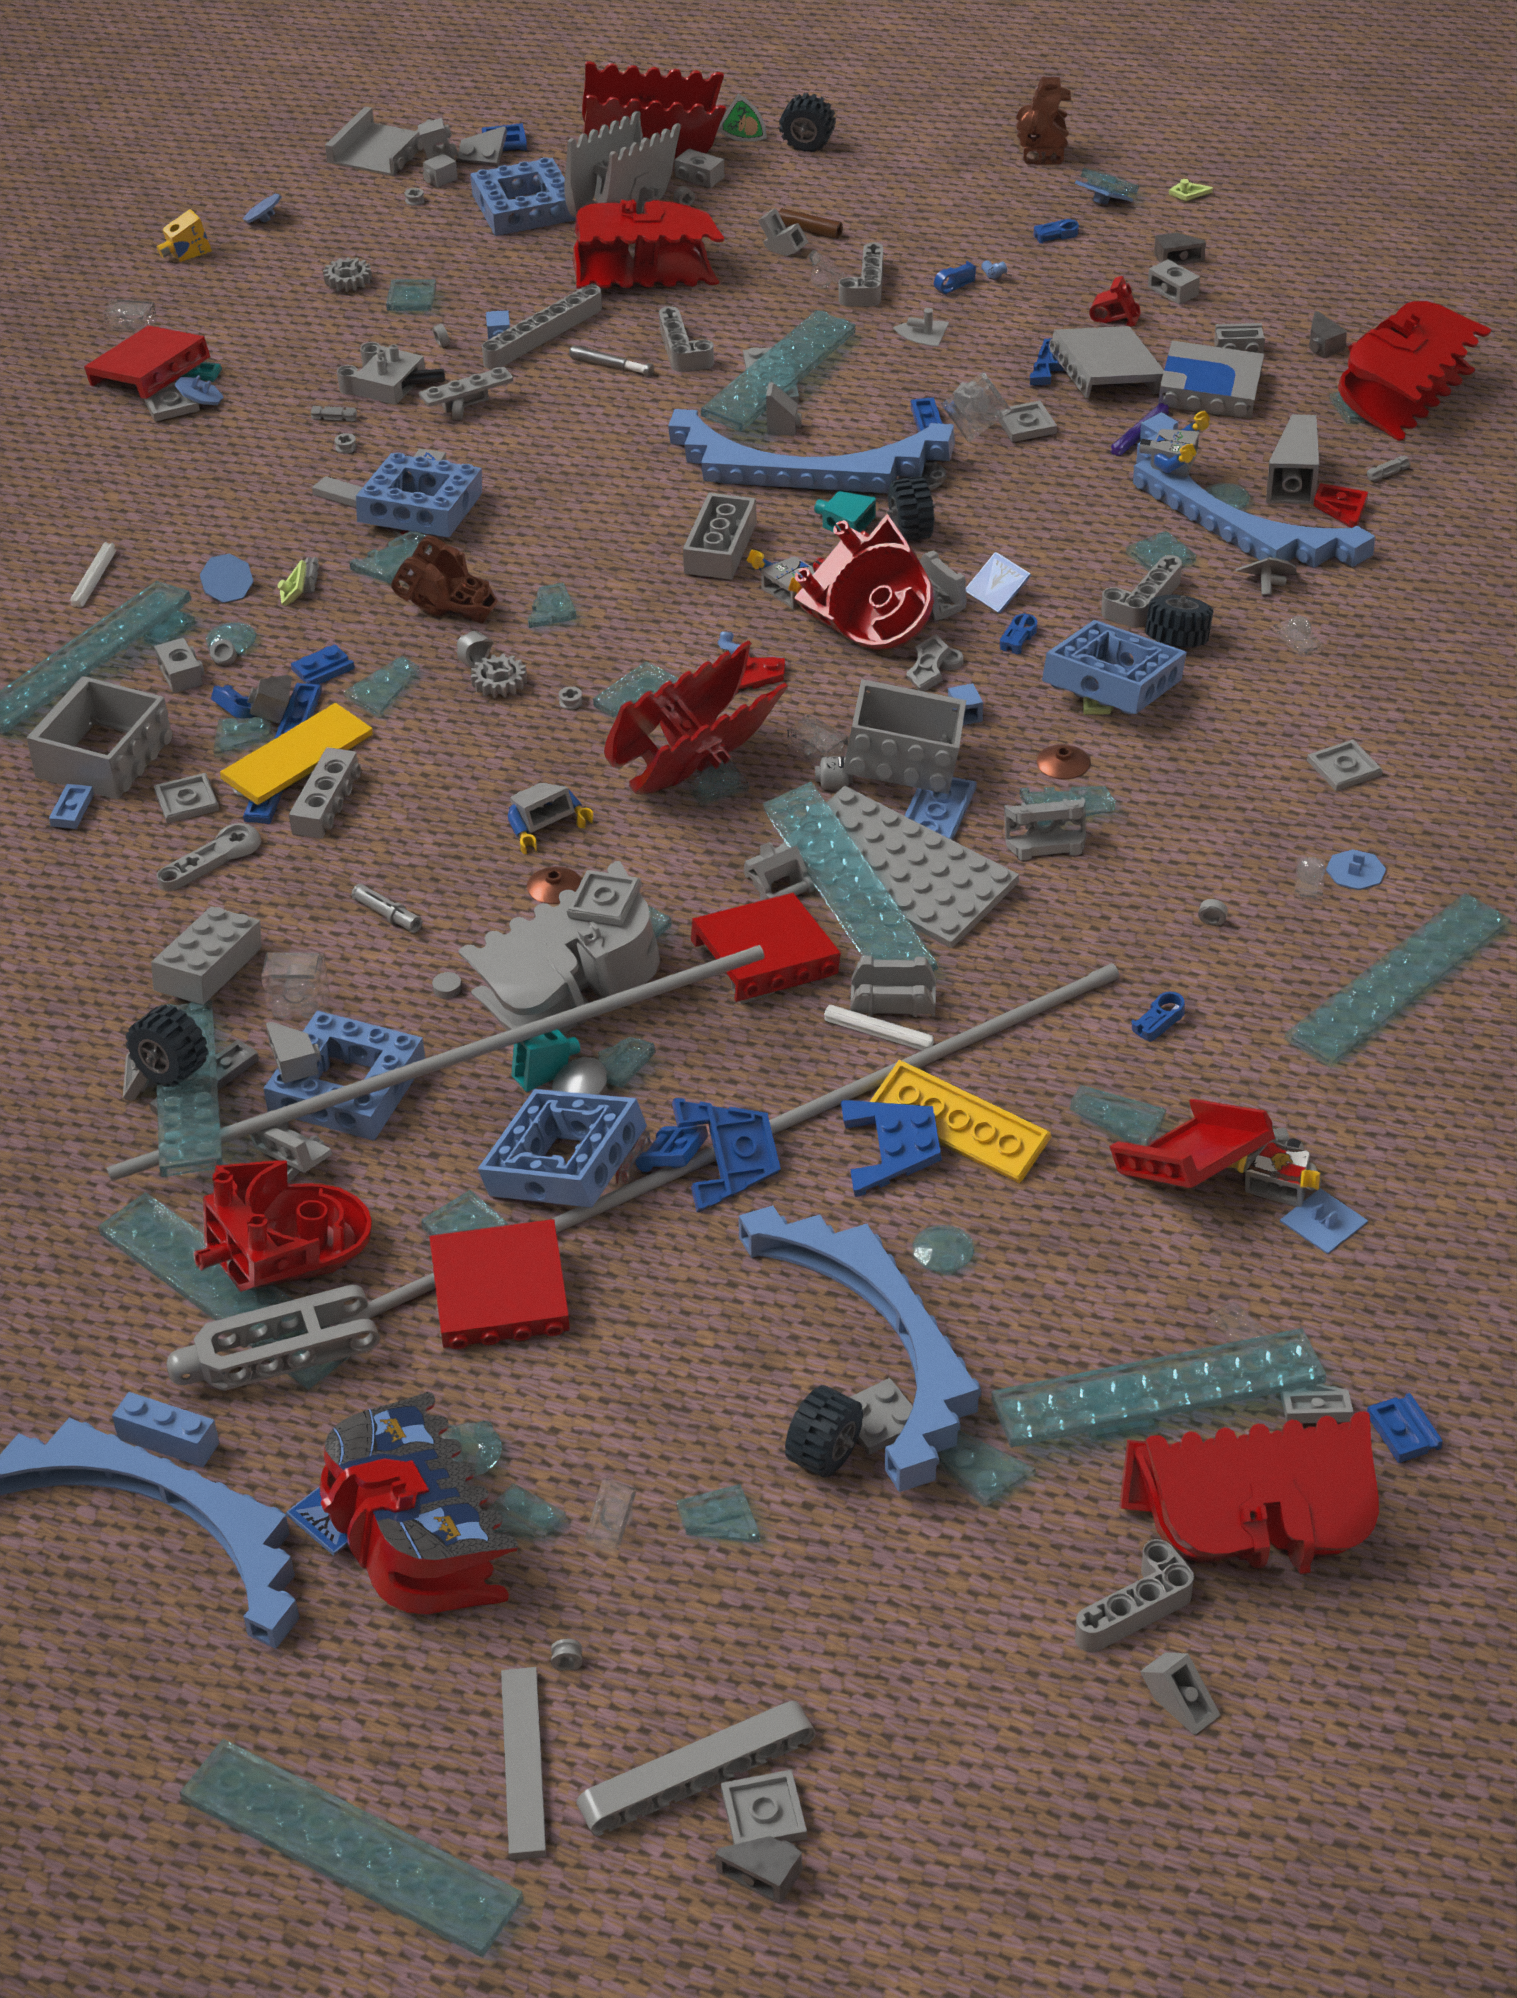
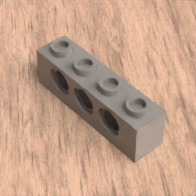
[289,747,361,839]

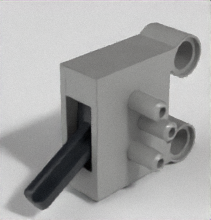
[337,342,445,405]

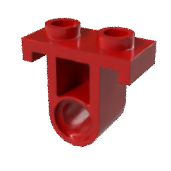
[1089,276,1141,327]

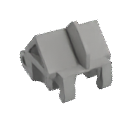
[744,842,815,901]

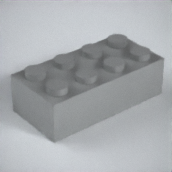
[683,493,757,580]
[151,906,262,1005]

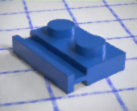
[291,644,355,684]
[1367,1393,1443,1463]

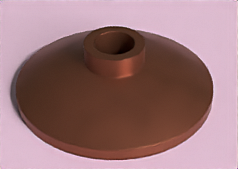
[1036,744,1090,779]
[527,866,582,904]

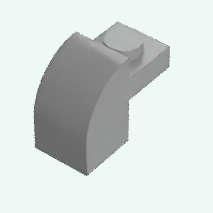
[758,208,809,256]

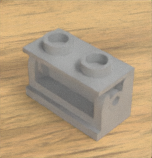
[1214,323,1265,354]

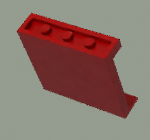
[84,325,211,399]
[691,893,841,1002]
[1109,1099,1276,1188]
[429,1219,570,1349]

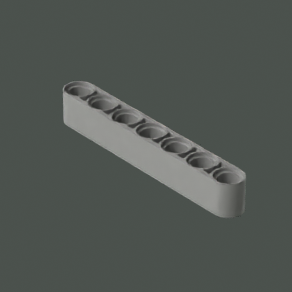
[482,285,602,369]
[576,1701,816,1836]

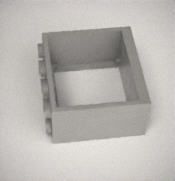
[26,676,172,800]
[842,679,966,794]

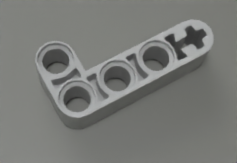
[838,242,883,306]
[659,306,714,372]
[1101,555,1182,627]
[1075,1539,1194,1652]

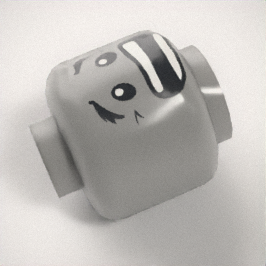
[815,756,853,791]

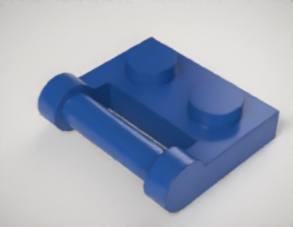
[481,123,527,151]
[636,1125,709,1172]

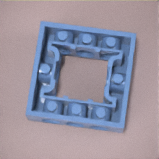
[470,157,576,236]
[356,453,482,537]
[1042,620,1187,714]
[263,1010,426,1141]
[478,1089,647,1208]

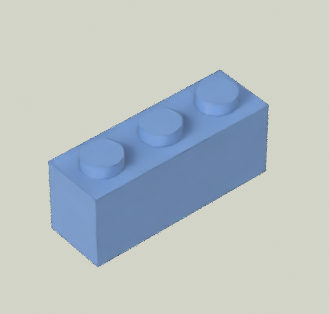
[112,1392,219,1467]

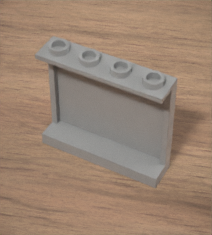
[1049,326,1164,398]

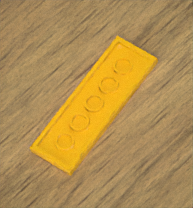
[220,703,373,805]
[870,1060,1052,1183]

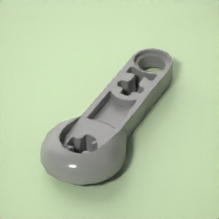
[157,823,261,891]

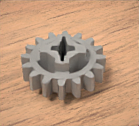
[323,257,372,292]
[471,654,527,698]

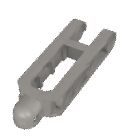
[166,1285,380,1391]

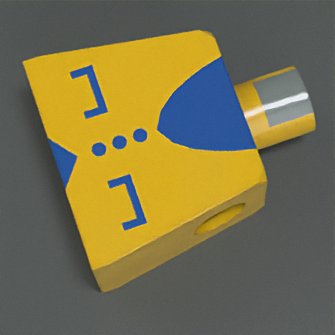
[156,209,212,262]

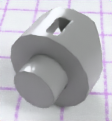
[457,631,494,668]

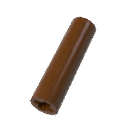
[779,208,843,239]

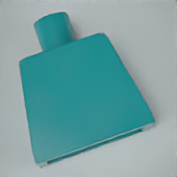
[814,491,876,533]
[511,1029,581,1093]

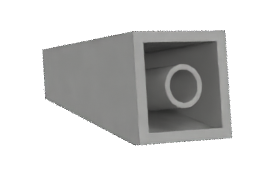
[1266,414,1319,504]

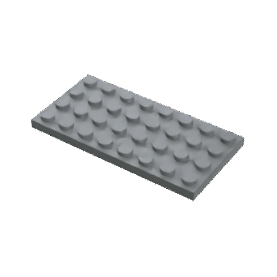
[778,786,1019,948]

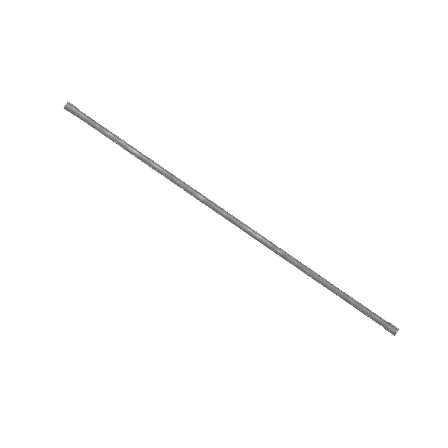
[335,963,1119,1325]

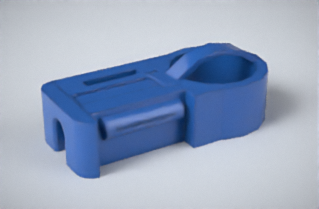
[1034,219,1079,244]
[934,261,976,294]
[1000,614,1038,654]
[211,685,255,721]
[1132,991,1185,1042]

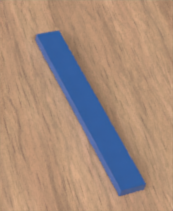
[243,683,322,824]

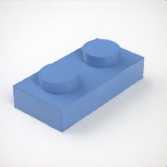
[49,784,94,829]

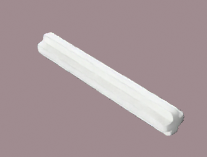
[70,542,116,608]
[824,1005,934,1050]

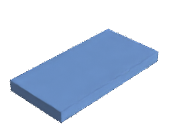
[905,777,977,840]

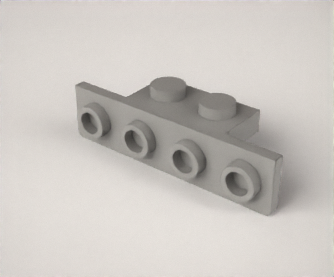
[419,367,513,413]

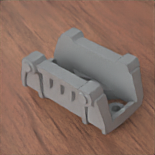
[920,550,966,621]
[1004,798,1086,861]
[850,956,936,1017]

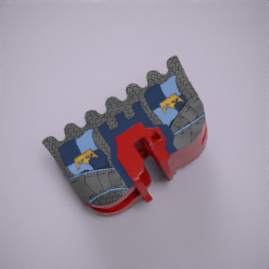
[319,1392,518,1614]

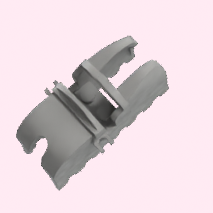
[564,111,681,217]
[458,861,660,1034]

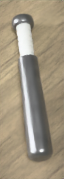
[569,345,654,377]

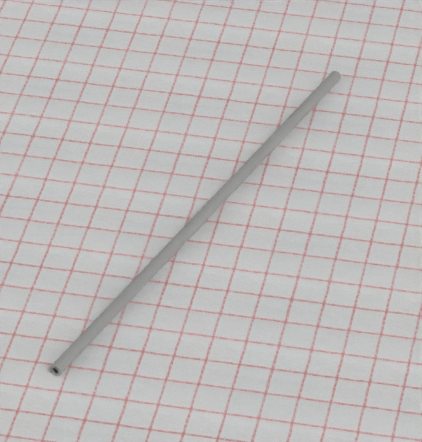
[106,945,765,1182]

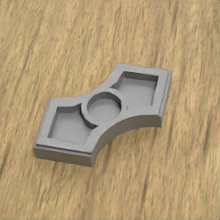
[906,634,951,692]

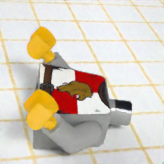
[1228,1138,1321,1207]

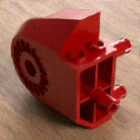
[794,514,934,649]
[194,1160,372,1292]

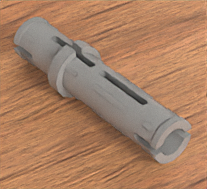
[351,883,423,933]

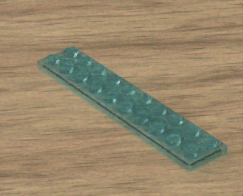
[701,310,856,432]
[0,580,192,734]
[763,781,938,972]
[1284,893,1511,1069]
[157,1000,223,1177]
[98,1192,351,1390]
[991,1328,1326,1448]
[180,1739,523,1958]

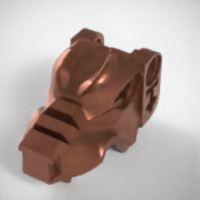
[1016,76,1071,165]
[391,535,498,624]

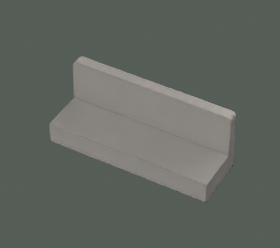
[250,1127,332,1173]

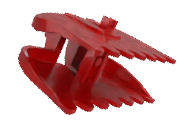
[582,61,726,159]
[573,199,724,289]
[1338,301,1491,441]
[604,640,788,795]
[1134,1411,1379,1574]

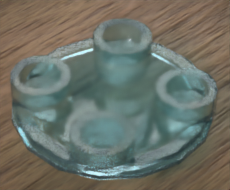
[1204,482,1250,510]
[206,622,256,656]
[913,1225,974,1276]
[441,1421,502,1477]

